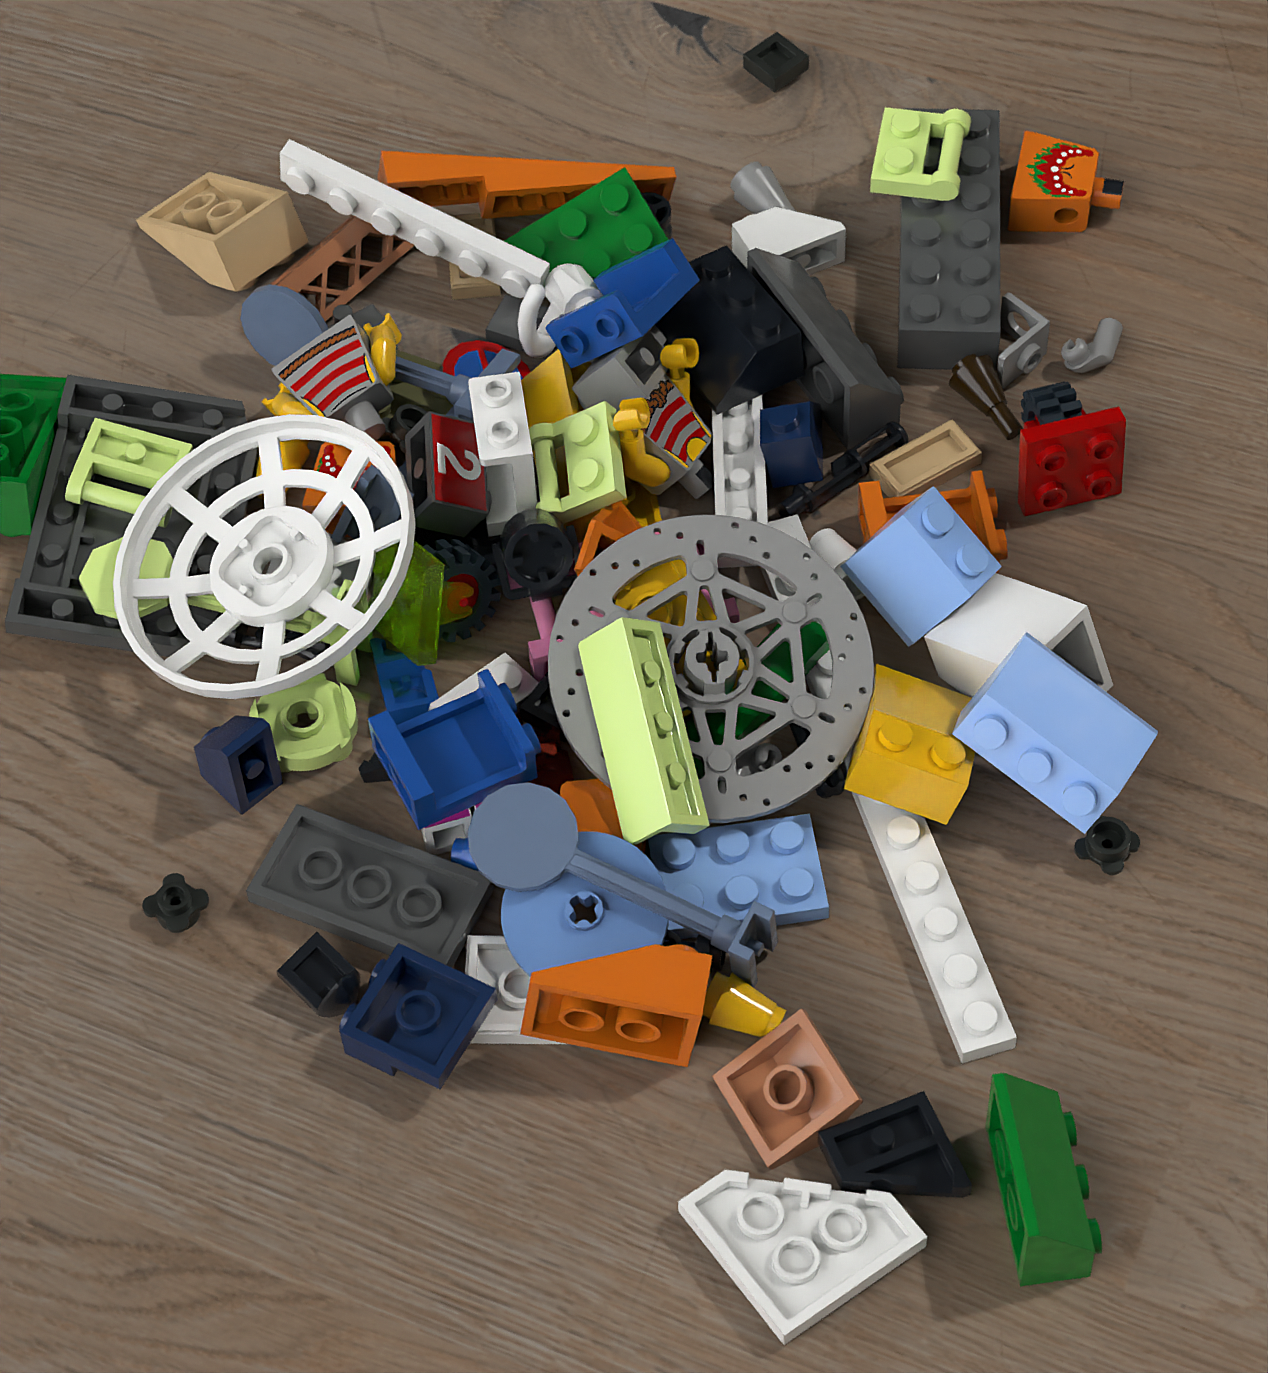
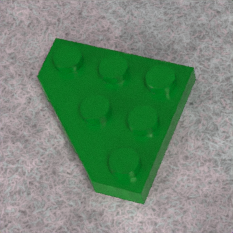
[504,167,668,280]

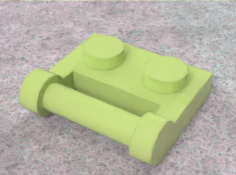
[870,107,971,201]
[529,401,627,524]
[65,418,193,528]

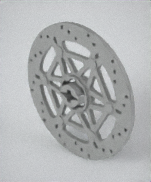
[548,515,874,823]

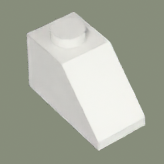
[732,207,846,275]

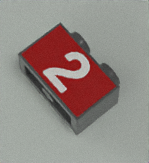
[405,411,492,537]

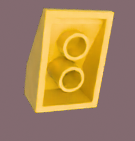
[844,664,975,825]

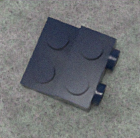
[339,943,498,1090]

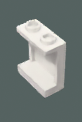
[468,372,537,536]

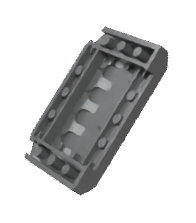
[5,374,258,657]

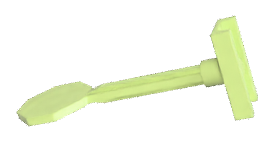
[79,537,374,686]

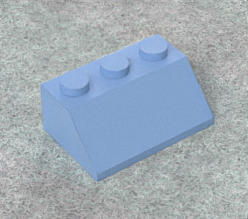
[952,632,1158,834]

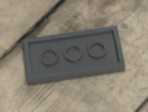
[246,804,495,967]

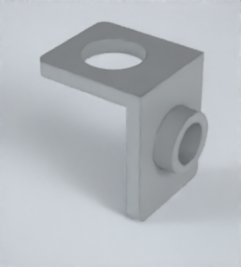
[997,292,1050,389]

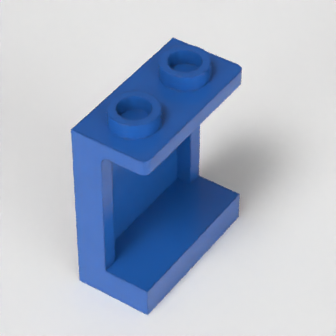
[546,238,700,369]
[368,669,541,830]

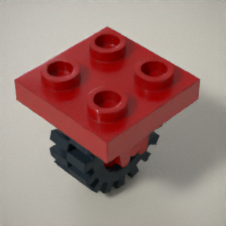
[1018,381,1126,517]

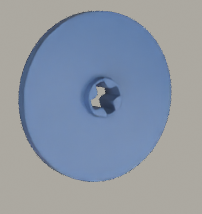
[501,831,669,978]

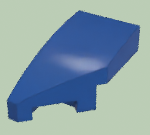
[370,638,439,725]

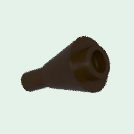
[949,354,1023,440]

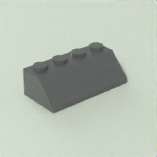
[747,248,904,450]

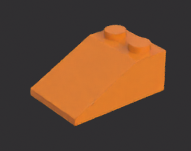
[520,944,712,1067]

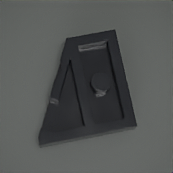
[818,1091,972,1198]

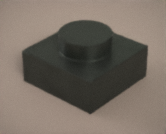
[743,32,809,92]

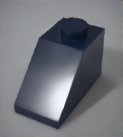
[760,401,823,488]
[194,715,283,815]

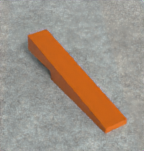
[377,151,676,219]

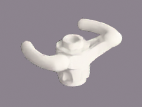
[518,264,603,358]

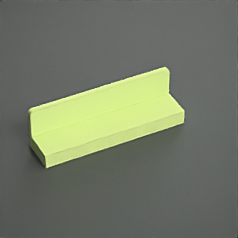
[578,617,710,846]

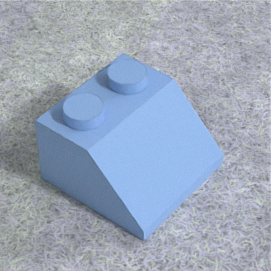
[840,486,1002,647]

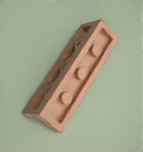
[270,215,414,321]

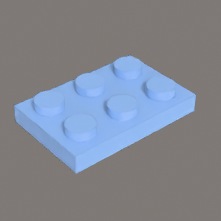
[648,813,829,942]

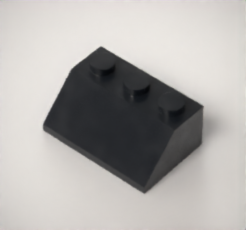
[655,245,805,415]

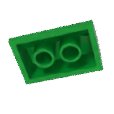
[985,1073,1102,1287]

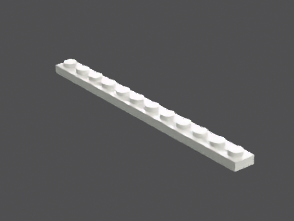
[760,514,1017,1063]

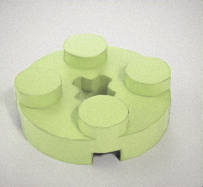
[249,673,358,772]

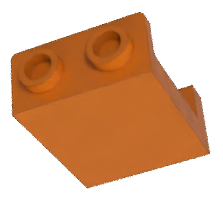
[858,470,1008,573]

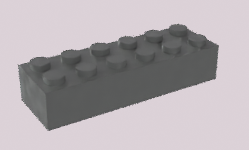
[897,108,1000,371]

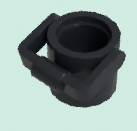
[492,509,580,602]

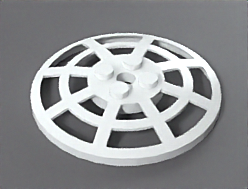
[113,414,416,699]

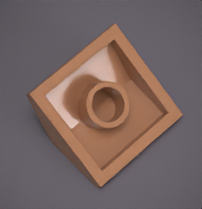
[712,1008,863,1170]

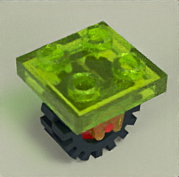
[368,528,501,666]

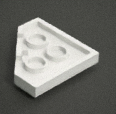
[678,1170,927,1345]

